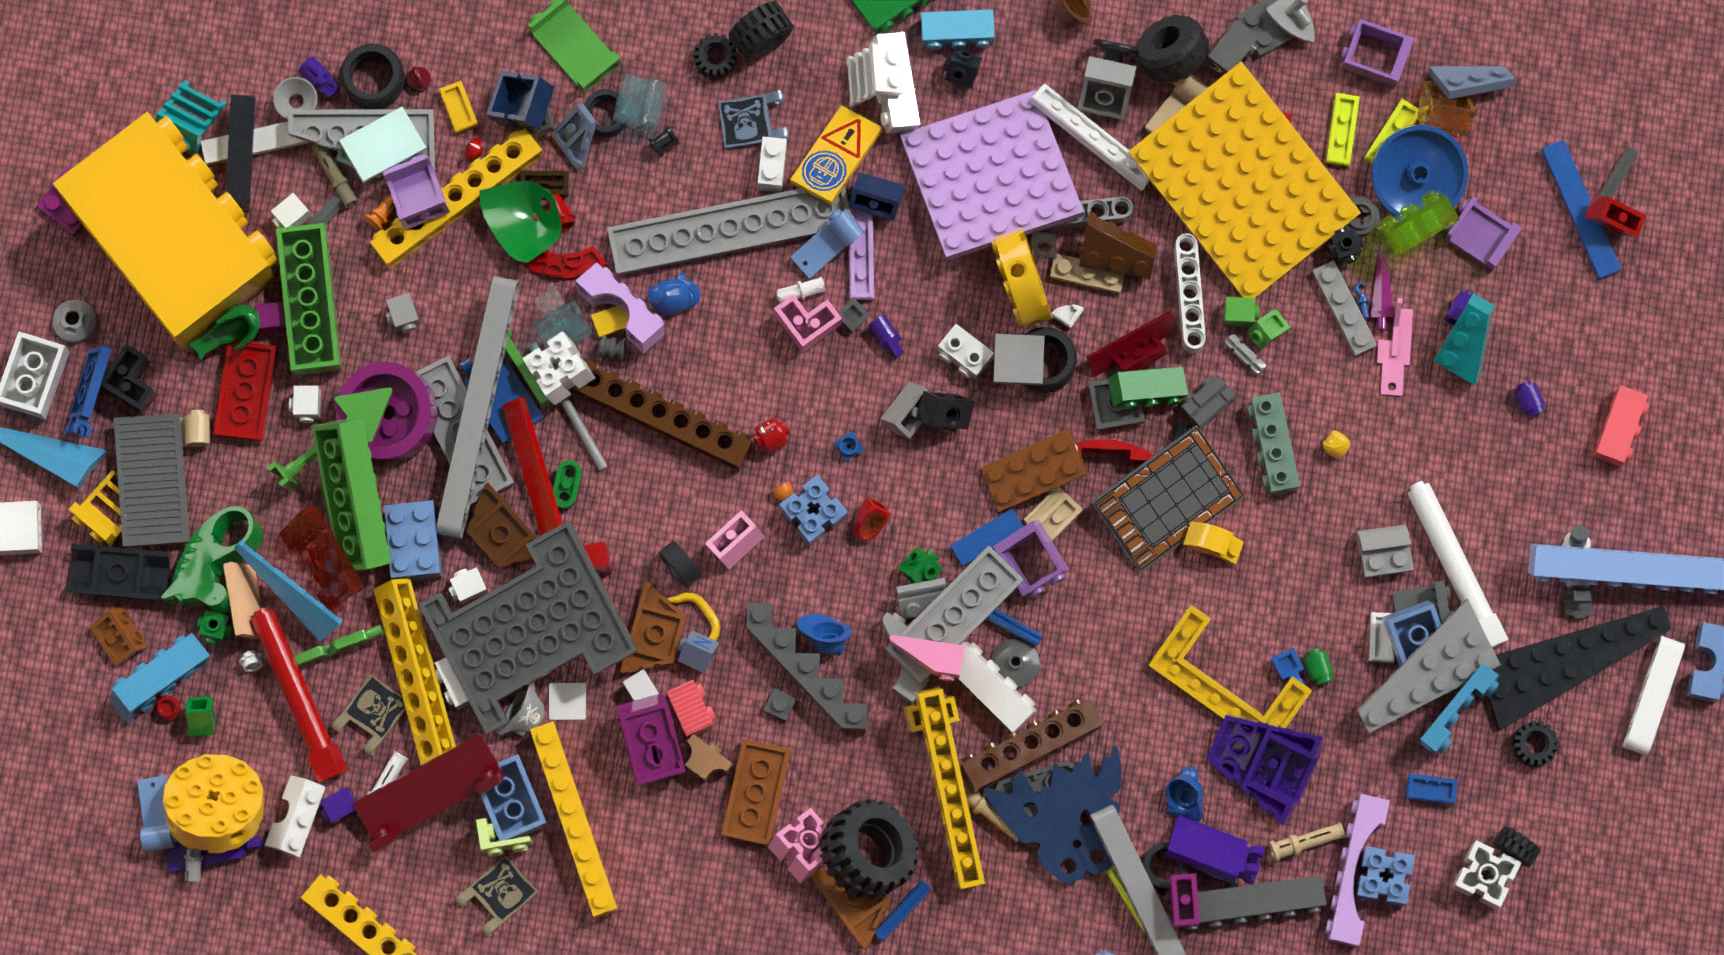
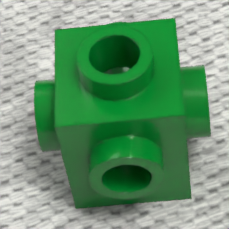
[898,547,943,584]
[197,610,234,645]

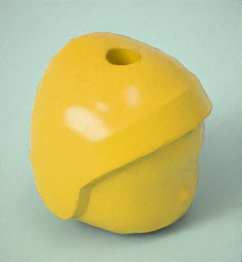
[1323,430,1350,459]

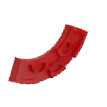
[518,245,608,279]

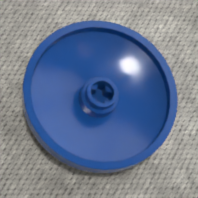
[1371,125,1469,222]

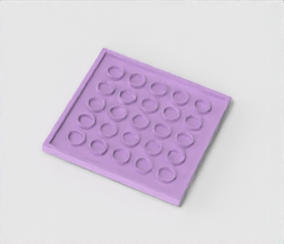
[900,90,1084,261]

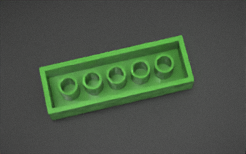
[276,223,342,376]
[312,418,391,570]

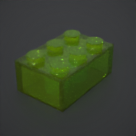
[1376,190,1460,257]

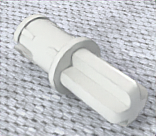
[776,277,825,303]

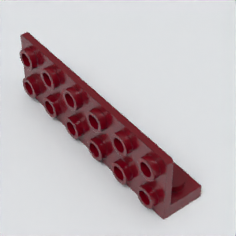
[353,734,505,852]

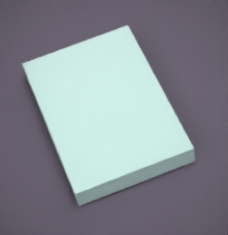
[339,107,426,183]

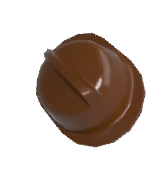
[1055,0,1092,30]

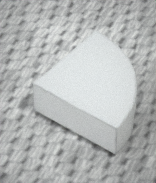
[1051,305,1084,329]

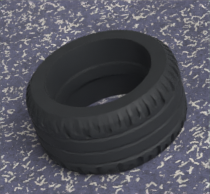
[340,43,405,109]
[1024,327,1077,393]

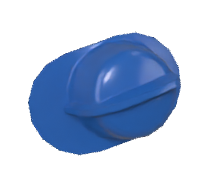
[797,614,852,656]

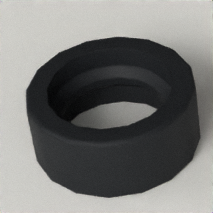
[584,89,629,137]
[658,541,702,588]
[1142,842,1189,891]

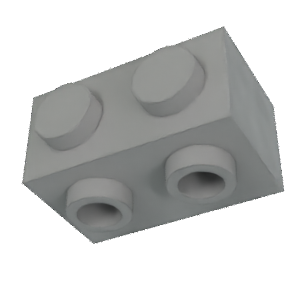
[880,382,928,439]

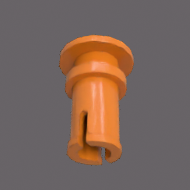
[363,194,396,232]

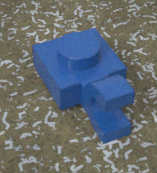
[1271,648,1305,685]

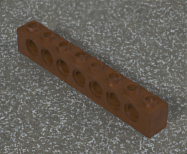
[568,358,752,471]

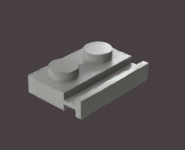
[896,578,947,620]

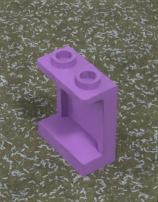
[382,155,450,230]
[1444,196,1522,272]

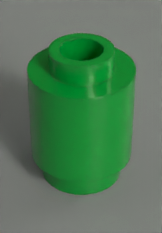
[1303,648,1334,686]

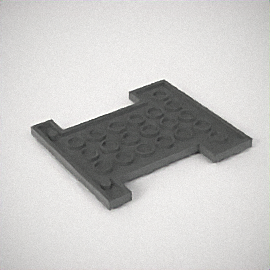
[418,521,639,735]

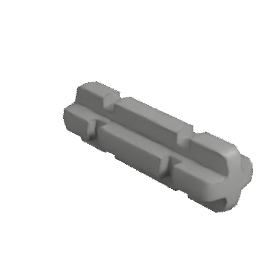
[1224,334,1266,375]

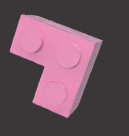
[774,294,842,352]

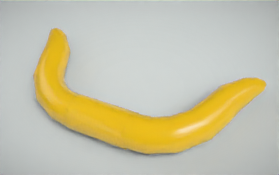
[667,592,721,641]

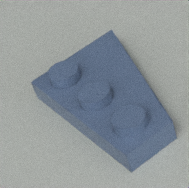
[1429,66,1515,99]

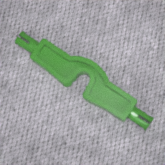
[294,625,384,667]

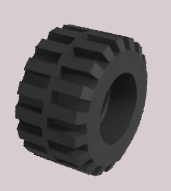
[729,1,794,61]

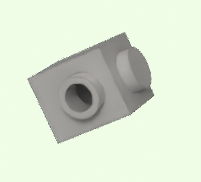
[386,293,420,333]

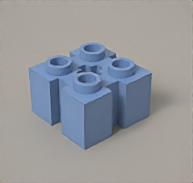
[779,475,848,547]
[1354,846,1415,907]

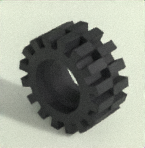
[694,33,737,80]
[1512,721,1559,767]
[1493,826,1541,868]

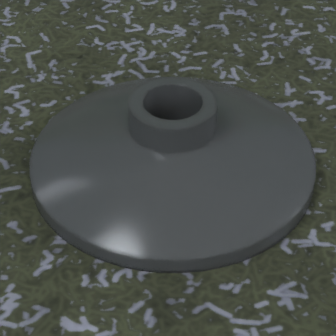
[991,639,1040,688]

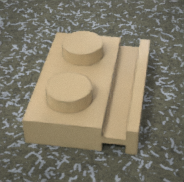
[1024,487,1083,542]

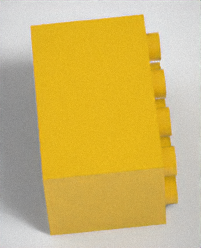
[53,112,278,351]

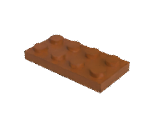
[981,429,1089,513]
[721,739,791,846]

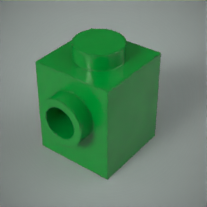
[186,696,216,736]

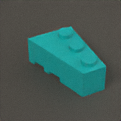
[1434,293,1495,386]

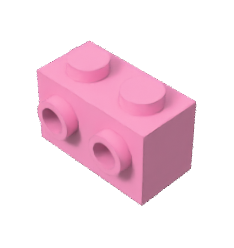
[705,510,765,569]

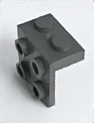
[1393,580,1453,625]

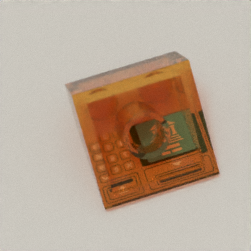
[1418,81,1476,137]

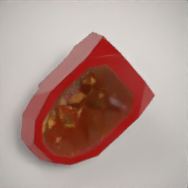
[853,497,891,541]

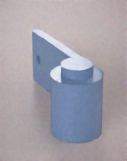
[790,209,864,279]
[137,775,179,853]

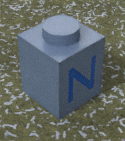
[678,631,719,673]

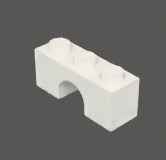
[265,775,325,857]

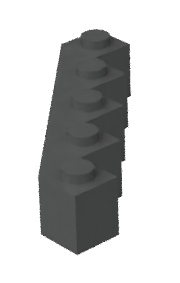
[747,603,868,733]

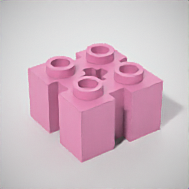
[768,808,826,884]

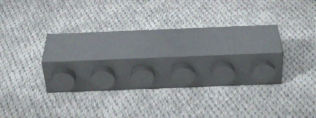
[1183,875,1326,931]

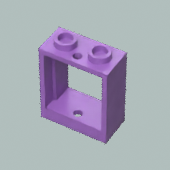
[1340,19,1414,88]
[993,520,1069,598]

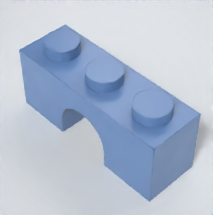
[1686,622,1724,703]

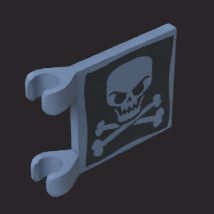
[718,91,789,149]

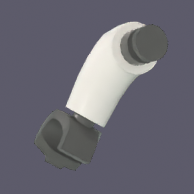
[1562,525,1593,618]

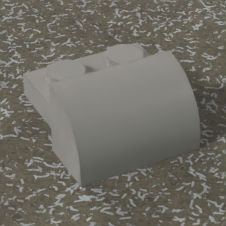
[1355,524,1414,578]

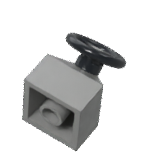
[1078,38,1137,120]

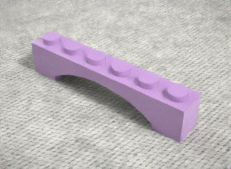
[1325,794,1390,948]

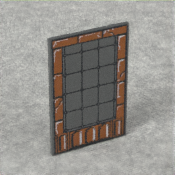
[1090,425,1245,573]

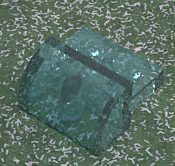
[613,73,668,135]

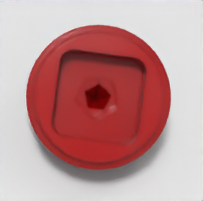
[464,137,483,162]

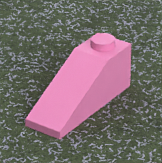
[889,635,964,681]

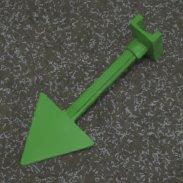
[267,388,393,492]

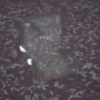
[533,283,567,322]

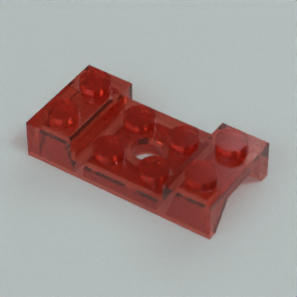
[279,505,365,614]

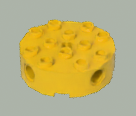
[991,228,1053,328]
[163,754,264,853]

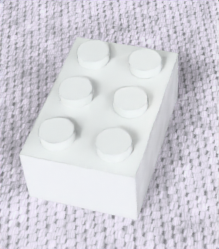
[0,332,70,420]

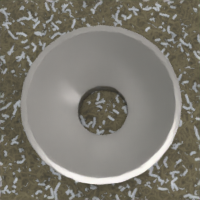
[273,77,317,119]
[53,299,98,344]

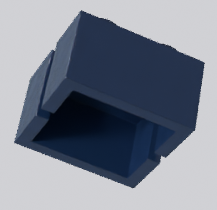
[486,71,554,132]

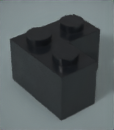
[100,344,157,415]

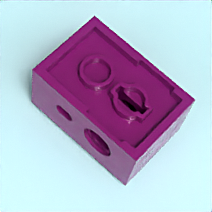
[615,693,686,785]

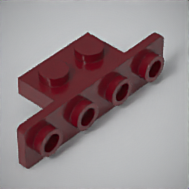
[1086,311,1178,376]

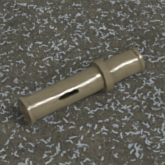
[311,144,359,208]

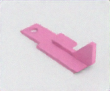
[1377,298,1413,396]

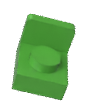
[1247,309,1291,350]

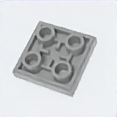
[994,334,1044,385]

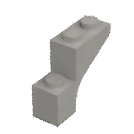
[882,612,930,705]

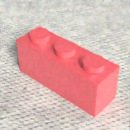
[1593,385,1649,467]

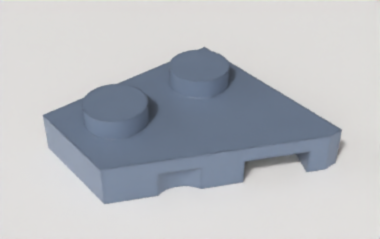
[550,103,597,170]

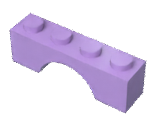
[576,263,664,354]

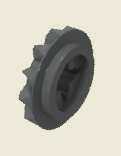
[1345,197,1380,235]

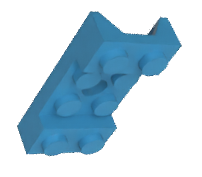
[1420,663,1499,756]

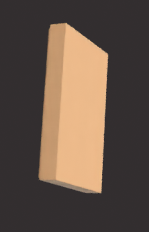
[223,562,262,639]

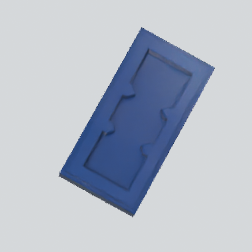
[1405,773,1458,805]

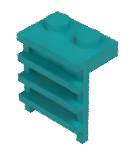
[155,80,227,155]

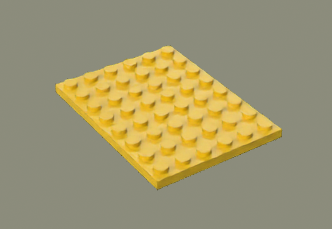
[1128,61,1361,298]

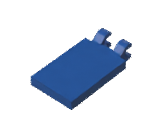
[64,346,111,439]
[460,357,544,444]

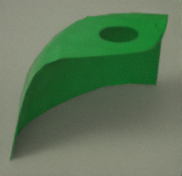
[479,181,562,263]

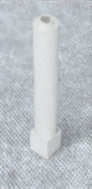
[1407,481,1508,648]

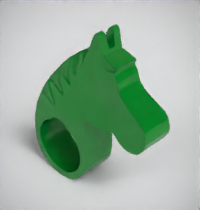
[161,506,263,614]

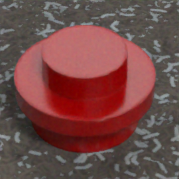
[156,696,181,721]

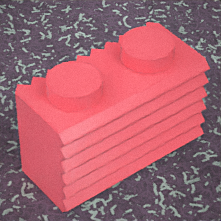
[666,680,716,739]

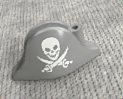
[496,681,545,737]

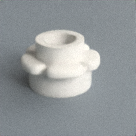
[239,651,263,672]

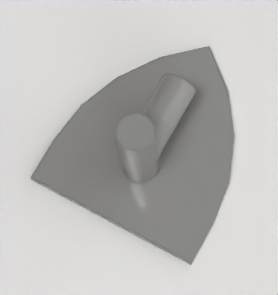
[1265,0,1315,43]

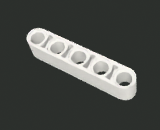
[1174,233,1206,354]
[1623,636,1685,756]

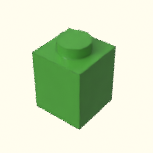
[1223,297,1260,327]

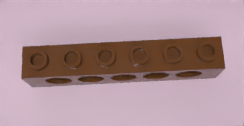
[959,698,1104,794]

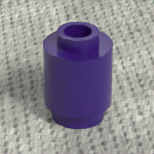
[1514,381,1546,418]

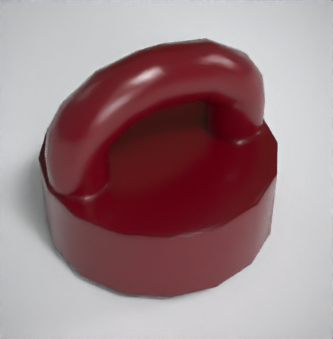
[407,66,431,92]

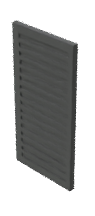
[114,413,190,547]

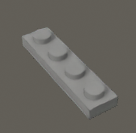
[1311,260,1377,357]

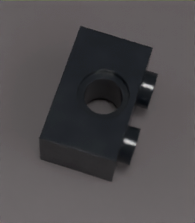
[916,391,975,432]

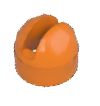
[772,481,793,501]

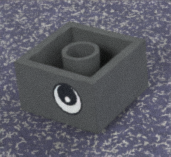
[1200,19,1259,80]

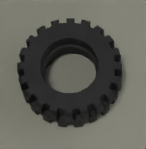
[820,799,919,900]

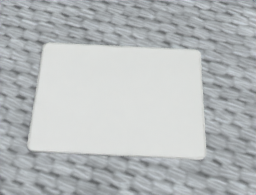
[549,683,586,720]

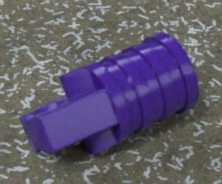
[298,56,341,98]
[868,314,904,359]

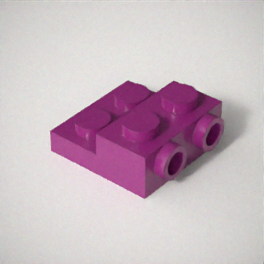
[36,167,83,237]

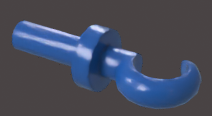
[1354,283,1369,319]

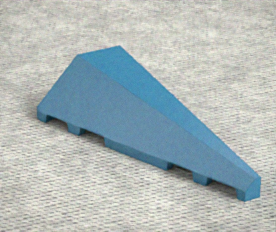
[0,427,107,490]
[234,540,343,641]

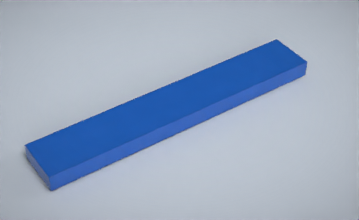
[1541,139,1622,280]

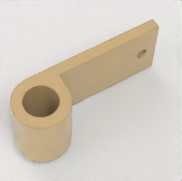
[1144,74,1209,133]
[180,410,210,447]

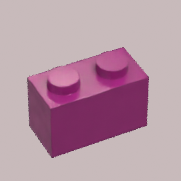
[1169,874,1200,928]

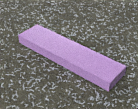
[849,207,874,301]

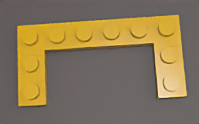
[1149,605,1312,728]

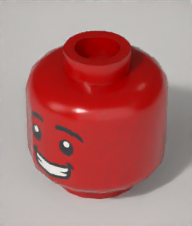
[752,418,790,453]

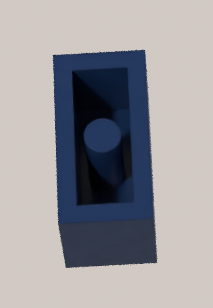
[848,172,905,221]

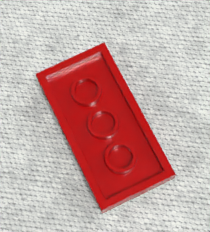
[213,340,277,442]

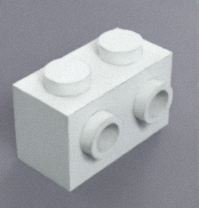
[938,324,994,380]

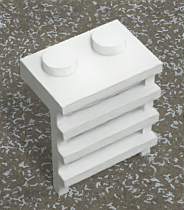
[846,44,904,107]

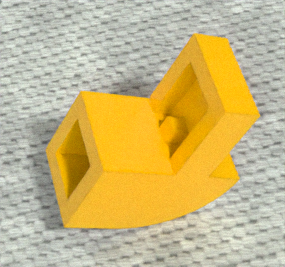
[1183,522,1244,564]

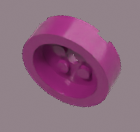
[336,362,438,462]

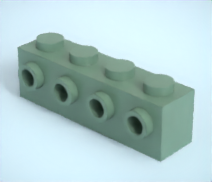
[1246,392,1300,496]

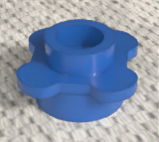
[835,432,863,461]

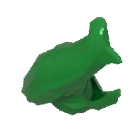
[188,303,260,360]

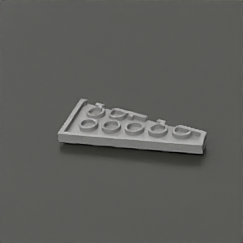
[288,109,435,170]
[1357,599,1501,733]

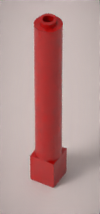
[251,607,349,783]

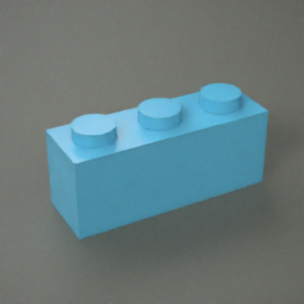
[921,10,994,50]

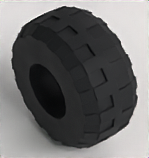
[1136,15,1209,84]

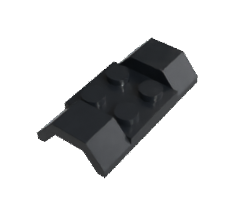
[66,544,171,601]

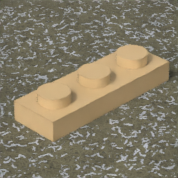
[1050,253,1125,294]

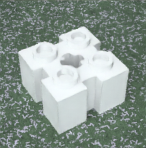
[523,331,595,405]
[1452,840,1521,910]

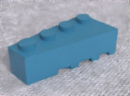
[110,633,210,726]

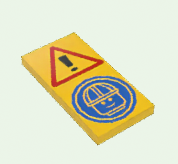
[790,105,882,205]

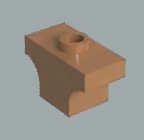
[685,734,733,782]

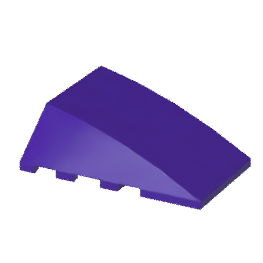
[1206,715,1324,825]

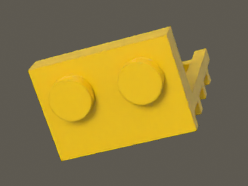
[69,470,122,546]

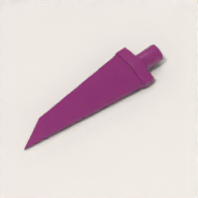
[1370,250,1394,331]

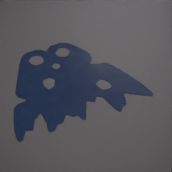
[984,746,1121,883]

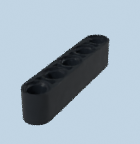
[226,94,255,213]

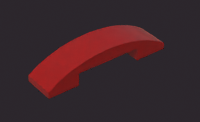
[1076,439,1154,465]

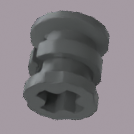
[599,336,627,362]

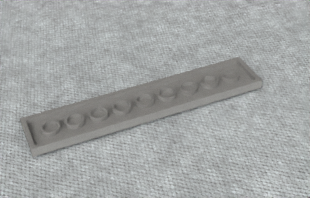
[607,186,851,276]

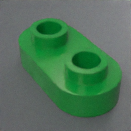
[553,460,582,509]

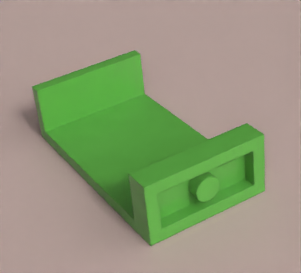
[528,0,621,95]

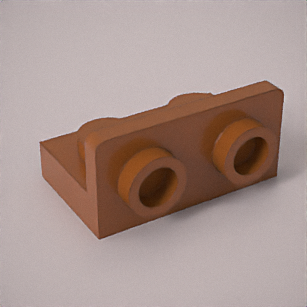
[89,608,148,667]

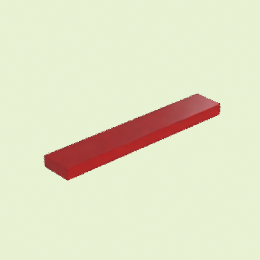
[502,397,563,536]

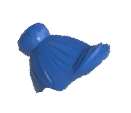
[647,272,701,315]
[1166,767,1204,822]

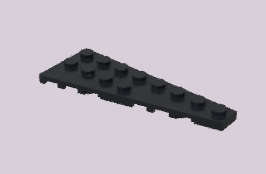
[1487,606,1671,730]

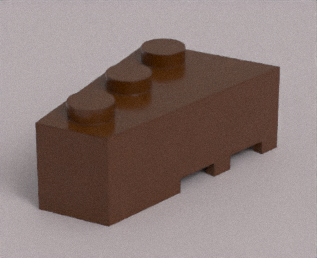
[1079,211,1157,280]

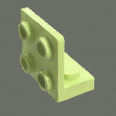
[476,818,533,857]

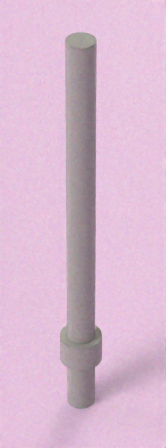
[529,342,608,471]

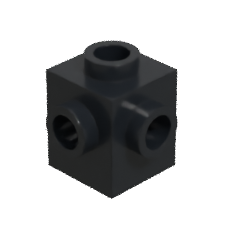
[943,49,982,89]
[1327,228,1364,265]

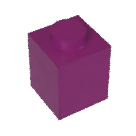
[255,302,287,334]

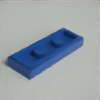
[950,508,1024,567]

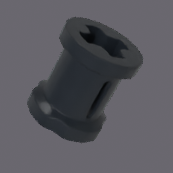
[648,126,680,157]

